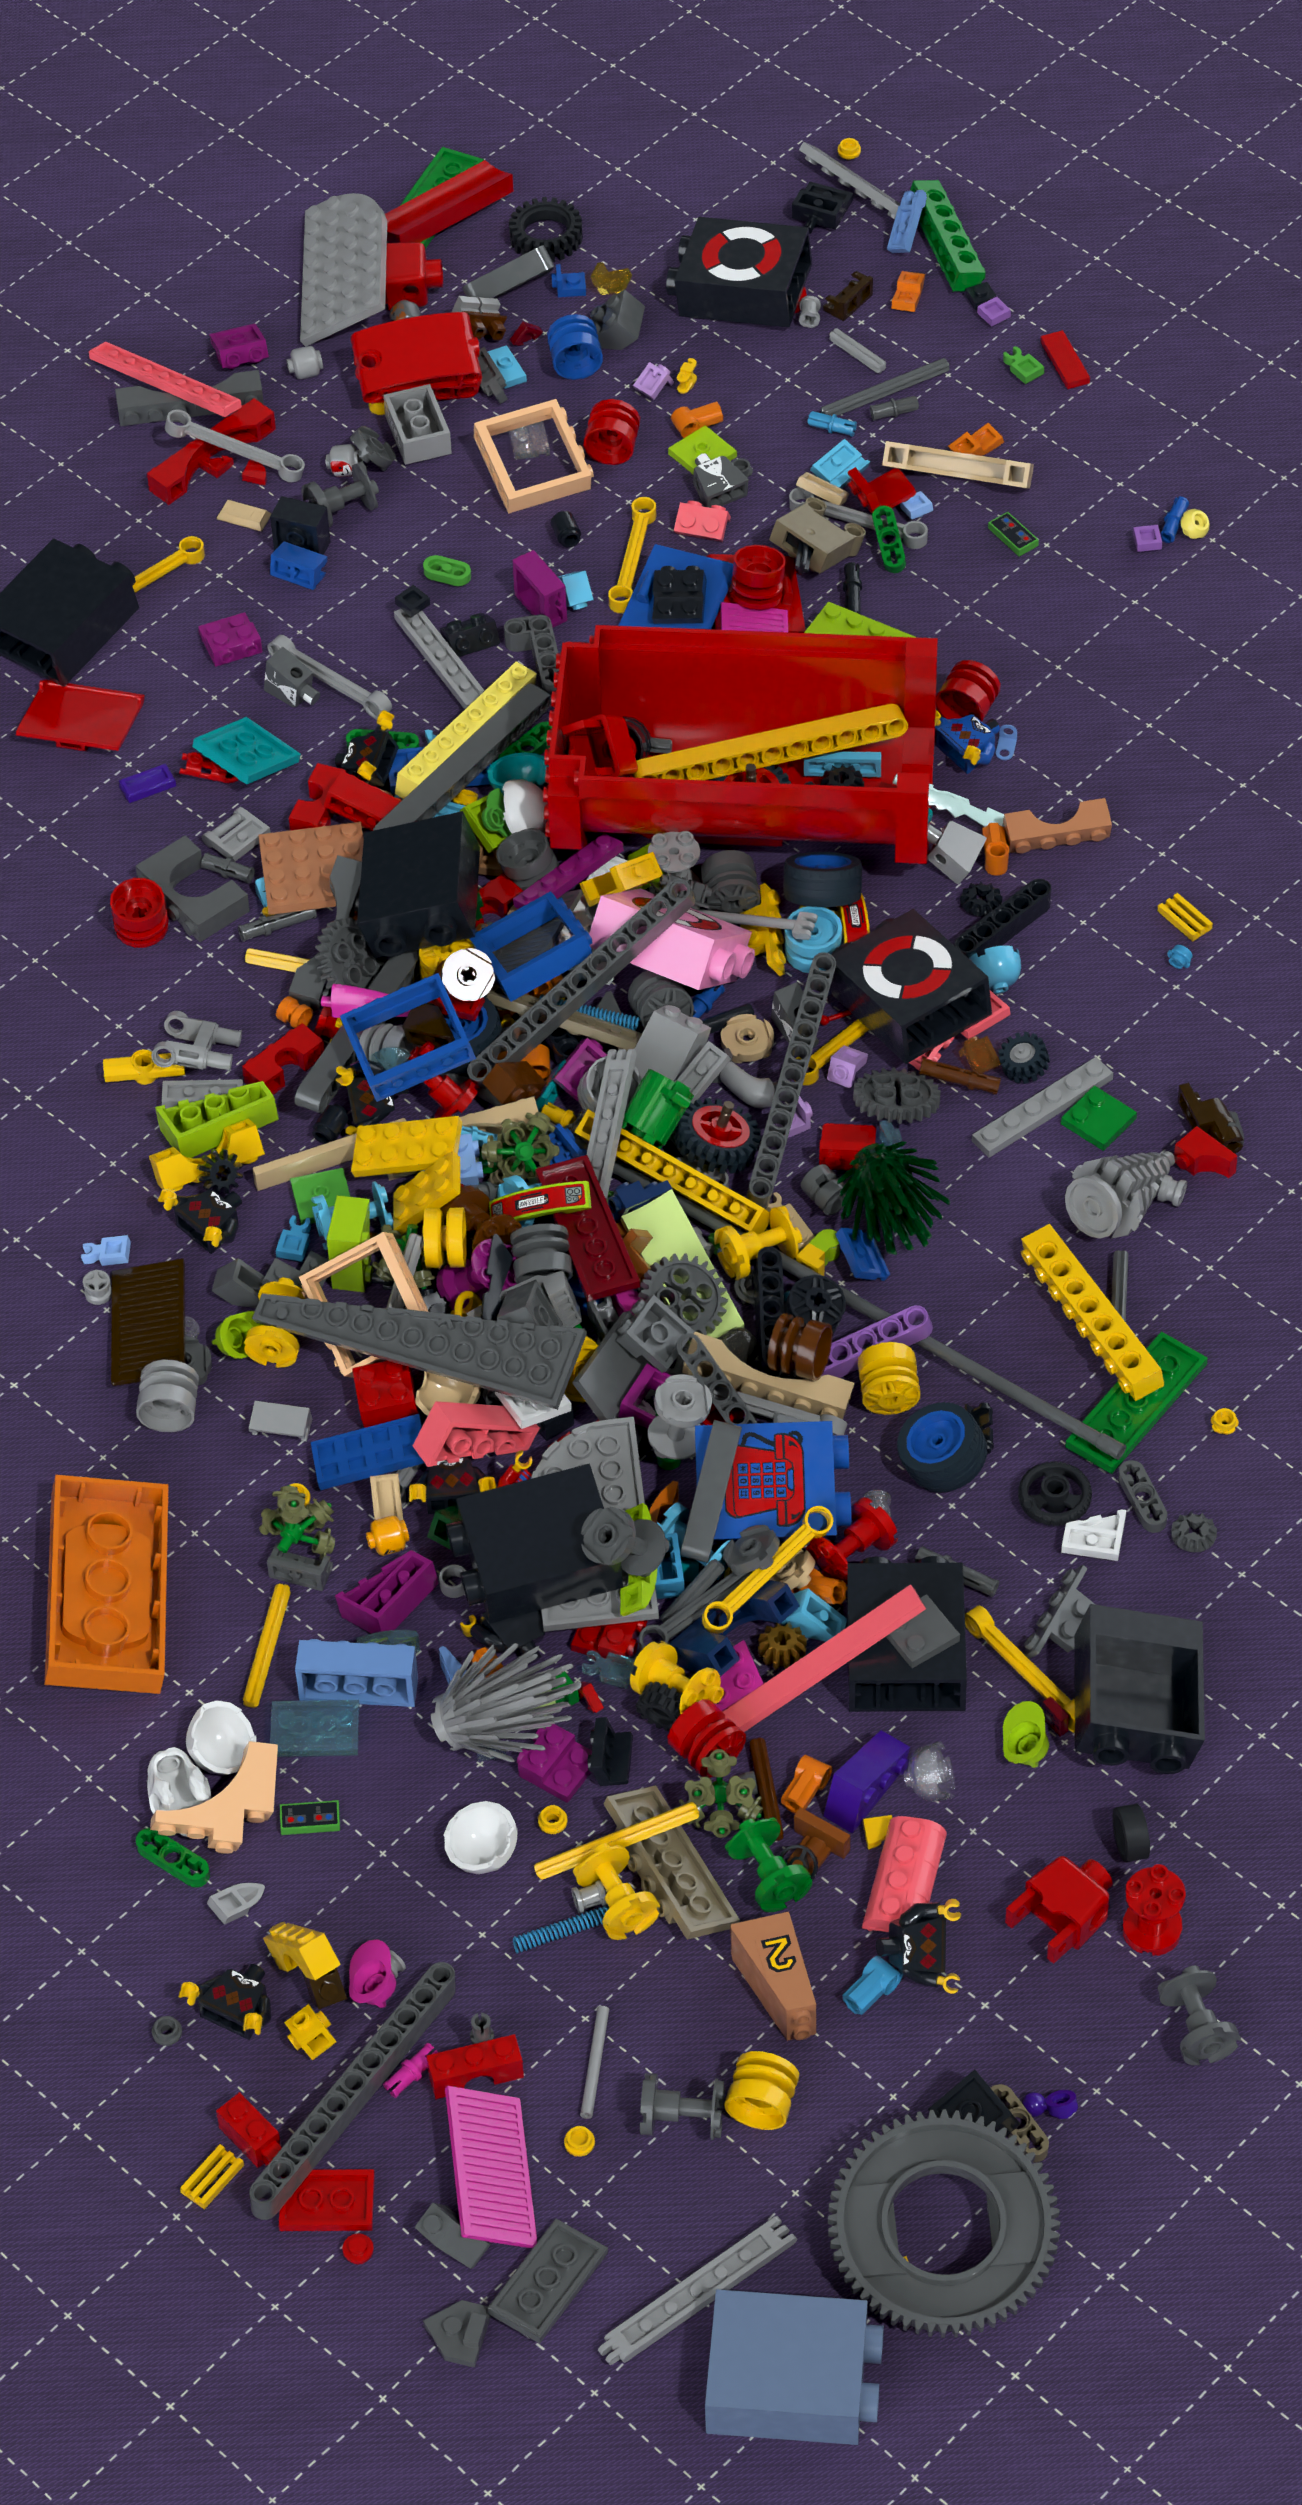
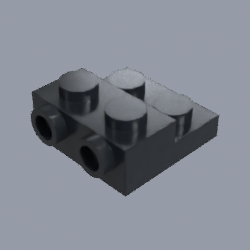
[652,565,707,624]

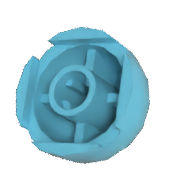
[969,946,1021,994]

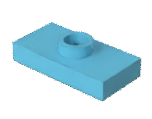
[488,345,527,389]

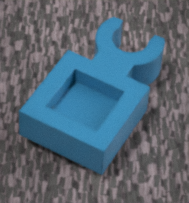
[276,1216,311,1262]

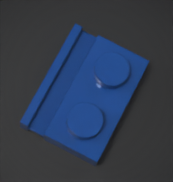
[835,1228,890,1281]

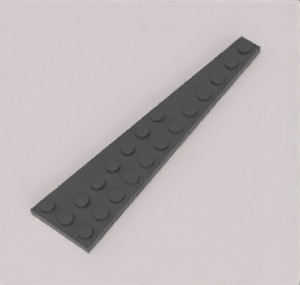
[252,1293,587,1410]

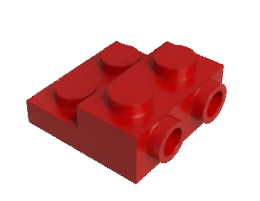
[571,1620,648,1666]

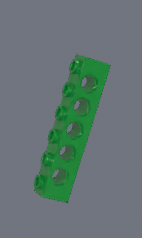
[910,180,985,291]

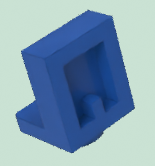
[552,264,586,297]

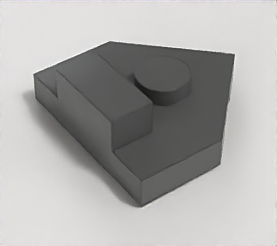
[423,2300,491,2368]

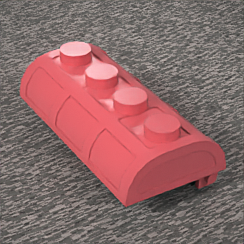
[862,1816,947,1932]

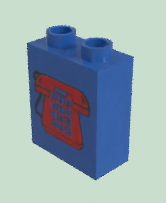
[695,1421,851,1544]

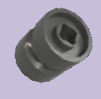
[801,1164,848,1215]

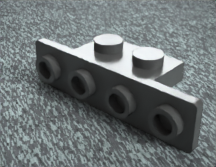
[1023,1565,1096,1659]

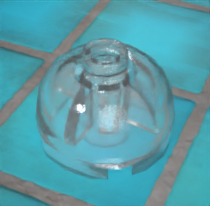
[904,1741,955,1802]

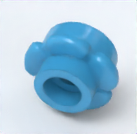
[1167,945,1193,969]

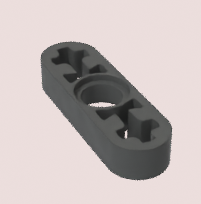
[1118,1460,1167,1533]

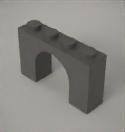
[136,835,250,942]

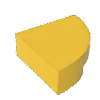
[863,1815,892,1849]

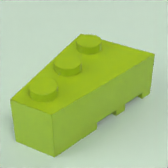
[327,1195,373,1292]

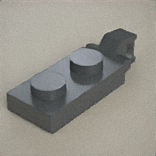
[478,347,508,404]

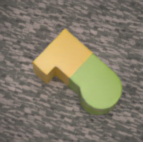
[796,1229,840,1276]

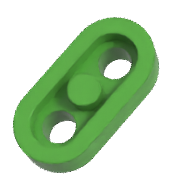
[423,555,471,586]

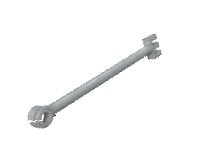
[695,909,818,940]

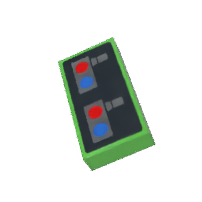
[988,512,1039,556]
[280,1800,340,1835]

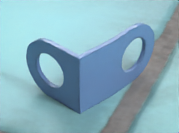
[996,725,1017,760]

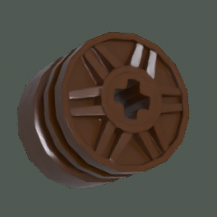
[768,1313,833,1381]

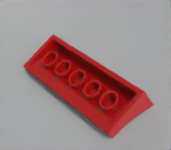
[385,160,514,243]

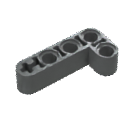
[462,245,555,299]
[504,615,559,695]

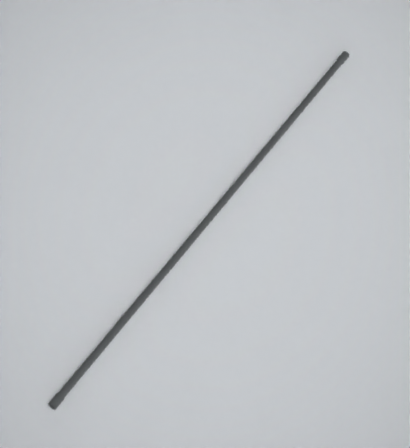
[440,1072,1126,1460]

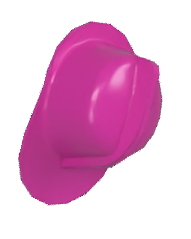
[349,1940,396,2008]

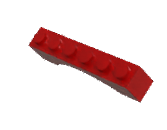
[147,398,276,505]

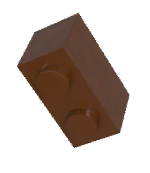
[482,1061,546,1105]

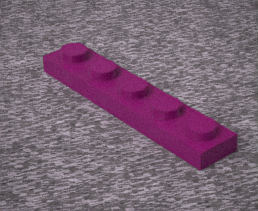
[513,833,624,909]

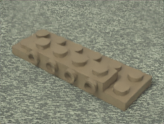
[604,1785,740,1940]

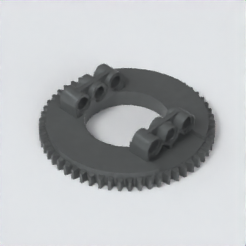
[828,2109,1060,2338]

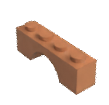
[1002,798,1112,853]

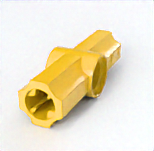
[103,1049,185,1085]

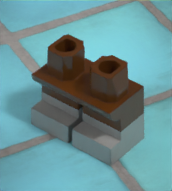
[452,296,507,340]

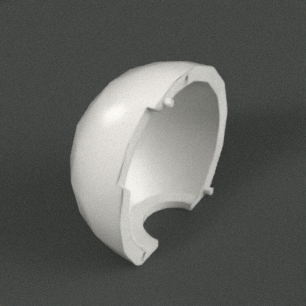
[502,779,549,834]
[186,1701,256,1775]
[444,1801,518,1874]

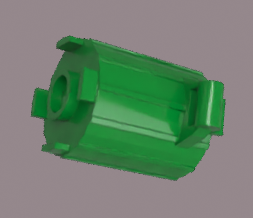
[622,1069,694,1149]

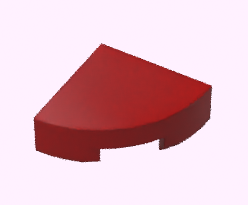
[199,455,234,478]
[242,459,267,486]
[578,1682,604,1713]

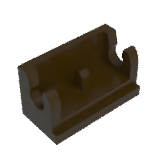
[823,271,873,321]

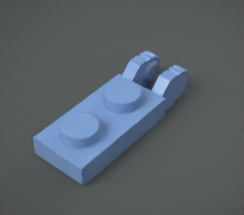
[887,190,927,253]

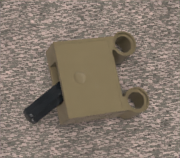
[769,497,866,575]

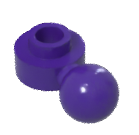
[1022,2090,1078,2119]

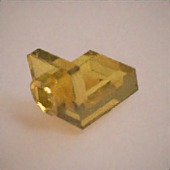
[591,262,632,295]

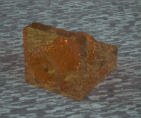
[958,1036,1001,1073]

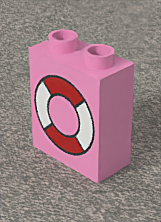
[589,888,755,990]

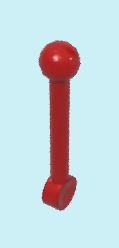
[820,1010,852,1026]

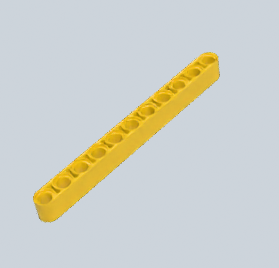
[632,704,908,780]

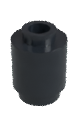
[550,511,581,548]
[312,1104,349,1144]

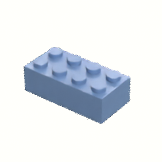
[295,1639,418,1707]

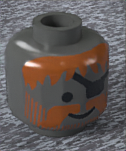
[389,300,421,321]

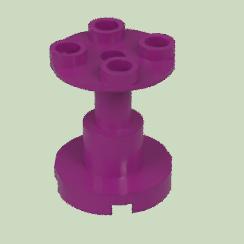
[437,1239,517,1310]

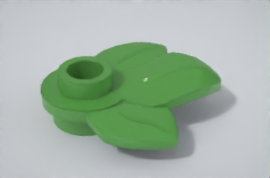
[482,788,511,838]

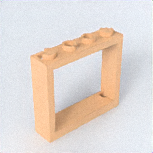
[474,399,594,514]
[299,1232,429,1378]

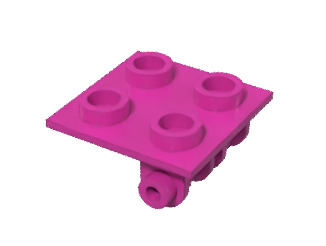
[715,1640,764,1712]

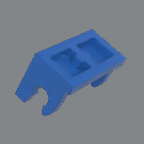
[270,541,327,590]

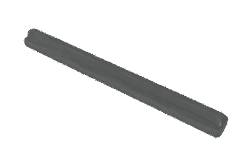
[821,358,950,416]

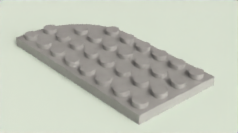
[300,193,387,347]
[531,1417,659,1632]

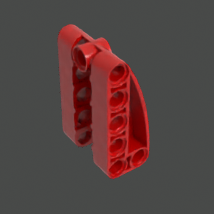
[351,312,482,403]

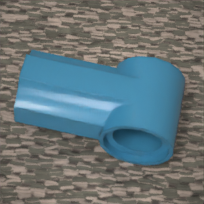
[843,1956,902,2015]

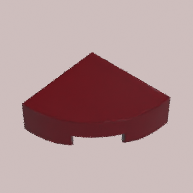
[510,321,543,346]

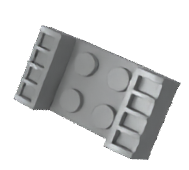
[466,1270,582,1328]

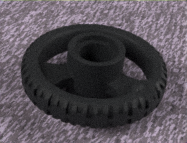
[1018,1461,1092,1526]

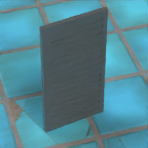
[493,889,583,986]

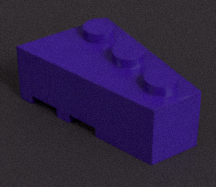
[823,1730,910,1834]

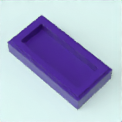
[119,764,176,803]

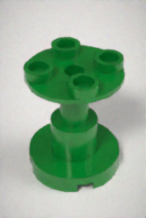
[725,1817,812,1912]

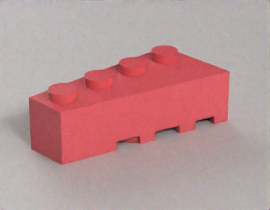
[412,1401,540,1467]

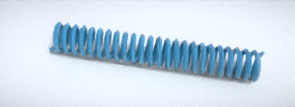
[539,994,640,1031]
[513,1905,609,1954]

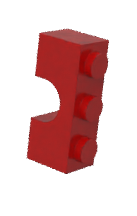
[289,763,346,831]
[476,874,523,925]
[242,1023,324,1095]
[426,2034,524,2099]

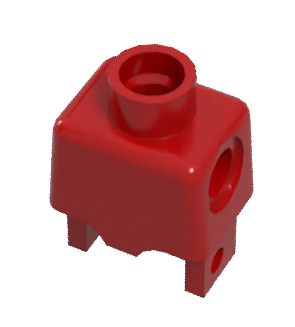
[385,242,443,311]
[561,714,638,777]
[1005,1856,1113,1964]

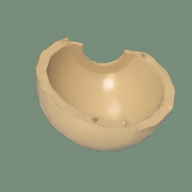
[415,1371,481,1416]

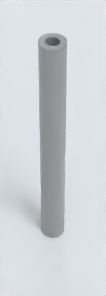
[580,2006,609,2119]

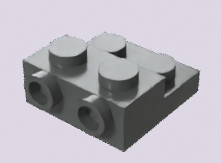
[616,1294,694,1373]

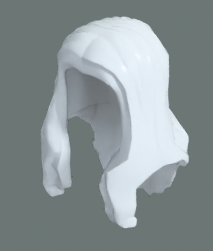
[147,1747,211,1837]

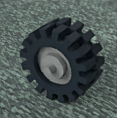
[999,1032,1050,1084]

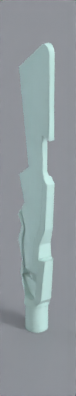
[892,774,1004,827]

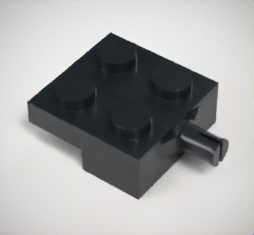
[792,181,853,234]

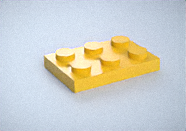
[393,1151,460,1235]

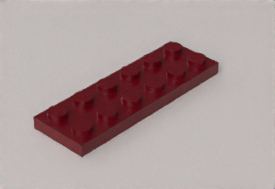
[535,1155,640,1302]

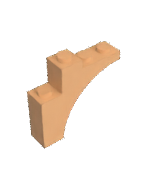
[150,1741,278,1854]

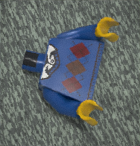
[935,711,1000,774]

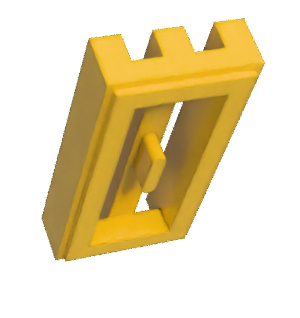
[1158,893,1213,942]
[180,2144,244,2210]

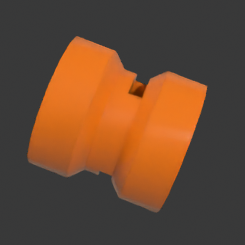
[276,996,313,1028]

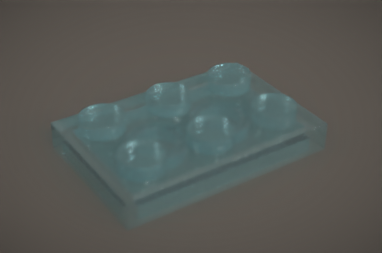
[270,1700,360,1757]

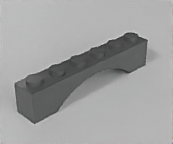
[115,370,264,426]
[289,855,362,1011]

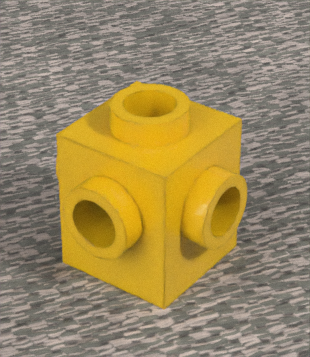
[284,2004,336,2060]

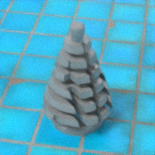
[1065,1151,1175,1239]

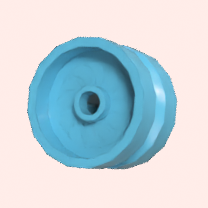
[784,906,842,973]

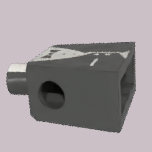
[693,453,749,508]
[264,647,321,707]
[771,982,819,1048]

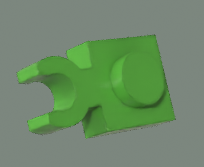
[1003,346,1044,384]

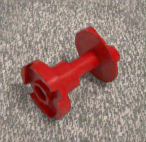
[407,1041,479,1118]
[806,1497,898,1584]
[1123,1864,1186,1956]

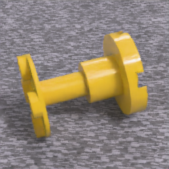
[714,1205,802,1280]
[244,1277,306,1368]
[630,1641,724,1714]
[573,1843,660,1940]

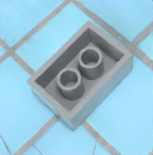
[383,384,452,465]

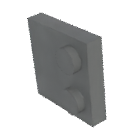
[886,1594,960,1668]

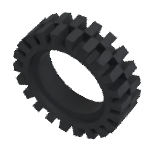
[509,197,583,262]

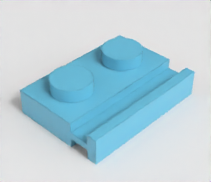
[810,439,870,489]

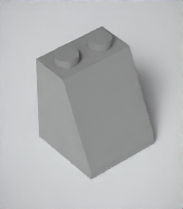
[635,1005,711,1082]

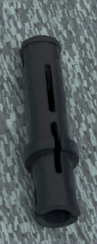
[843,562,862,615]

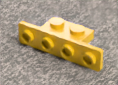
[740,883,786,976]

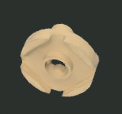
[721,1014,774,1063]
[770,1549,815,1590]

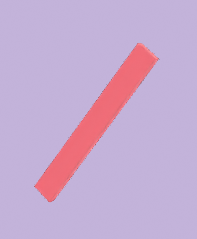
[89,342,242,417]
[723,1584,926,1732]

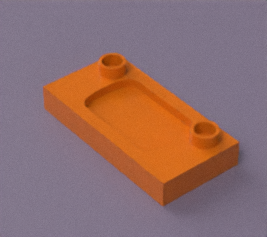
[44,1475,168,1694]

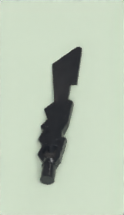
[481,1234,513,1321]

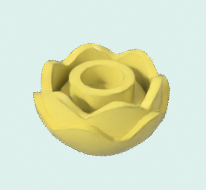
[1180,509,1210,539]

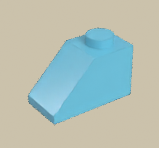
[558,571,594,610]
[781,1588,847,1641]

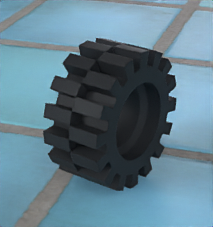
[635,1682,682,1732]

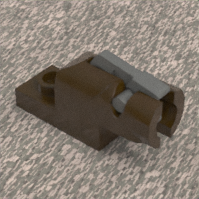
[1178,1082,1244,1154]

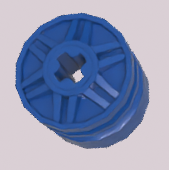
[547,314,603,380]

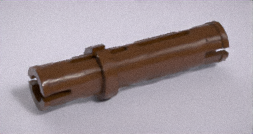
[919,1058,1001,1095]

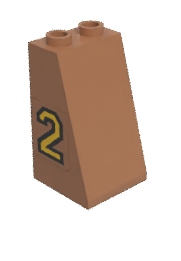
[730,1912,816,2041]

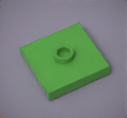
[290,1168,350,1225]

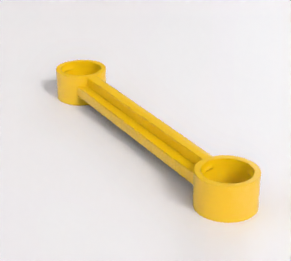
[608,497,656,613]
[133,536,205,593]
[794,1019,869,1085]
[702,1506,833,1634]
[965,1605,1075,1733]

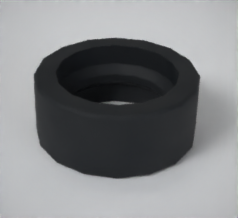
[1112,1803,1150,1863]

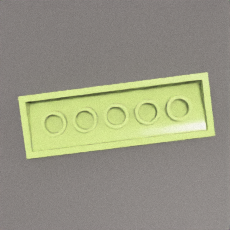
[621,1189,744,1344]

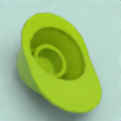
[211,1311,263,1359]
[1003,1701,1049,1768]

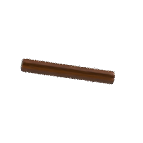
[750,1737,784,1841]

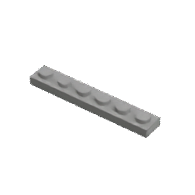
[799,142,900,219]
[394,609,484,709]
[972,1057,1113,1158]

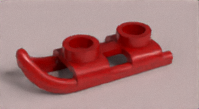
[179,752,239,783]

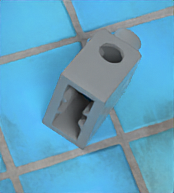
[927,821,987,885]

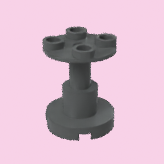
[301,462,379,528]
[581,1507,669,1577]
[1157,1965,1241,2065]
[640,2073,725,2140]

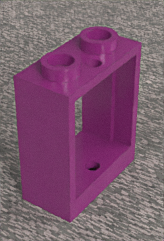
[513,550,567,628]
[618,1363,671,1429]

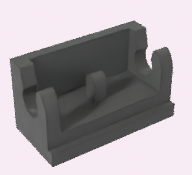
[587,1296,619,1342]
[267,1543,333,1591]

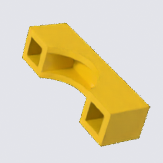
[149,1118,265,1192]
[263,1922,341,1980]

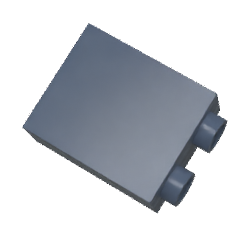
[705,2289,884,2445]

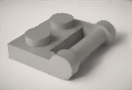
[201,807,271,861]

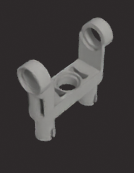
[151,1011,242,1071]

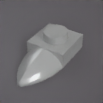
[207,1883,265,1925]

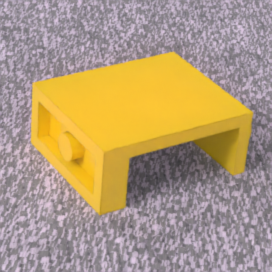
[579,852,662,908]

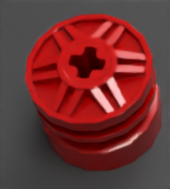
[584,399,640,465]
[731,545,786,610]
[936,660,1001,722]
[110,878,169,948]
[667,1699,746,1778]

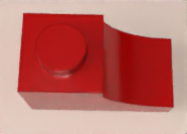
[1174,1126,1237,1178]

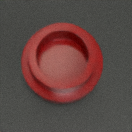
[342,2234,374,2265]

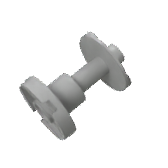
[648,831,701,895]
[648,1374,712,1460]

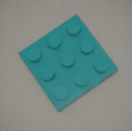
[192,717,301,784]

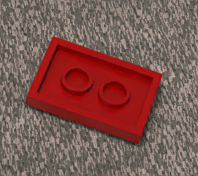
[279,2169,375,2231]

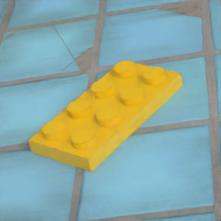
[351,1116,462,1177]

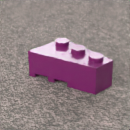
[335,1550,439,1635]

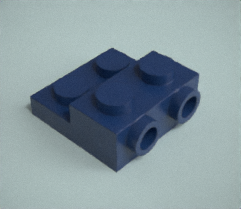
[608,1180,673,1223]

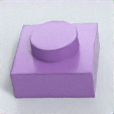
[977,297,1011,327]
[1133,525,1162,552]

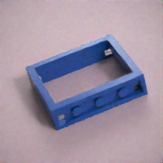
[469,891,593,1002]
[340,973,476,1102]

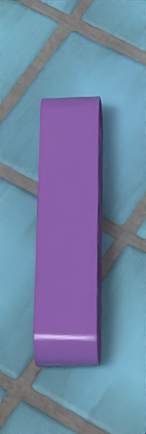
[822,1305,933,1378]

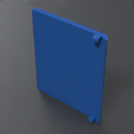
[618,544,733,629]

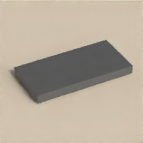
[572,1311,652,1421]
[487,2219,608,2344]

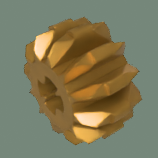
[758,1621,807,1671]

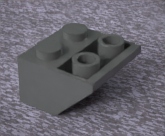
[590,289,645,350]

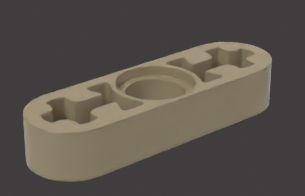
[991,2084,1049,2162]

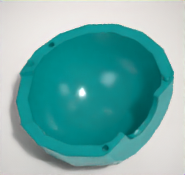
[487,752,549,796]

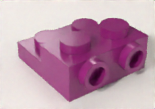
[209,323,269,369]
[198,612,262,667]
[552,1038,607,1102]
[517,1724,592,1803]

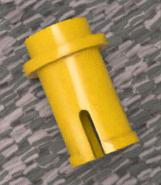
[541,1102,577,1130]

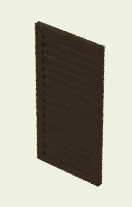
[111,1258,185,1386]

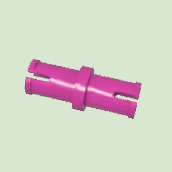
[383,2043,438,2098]

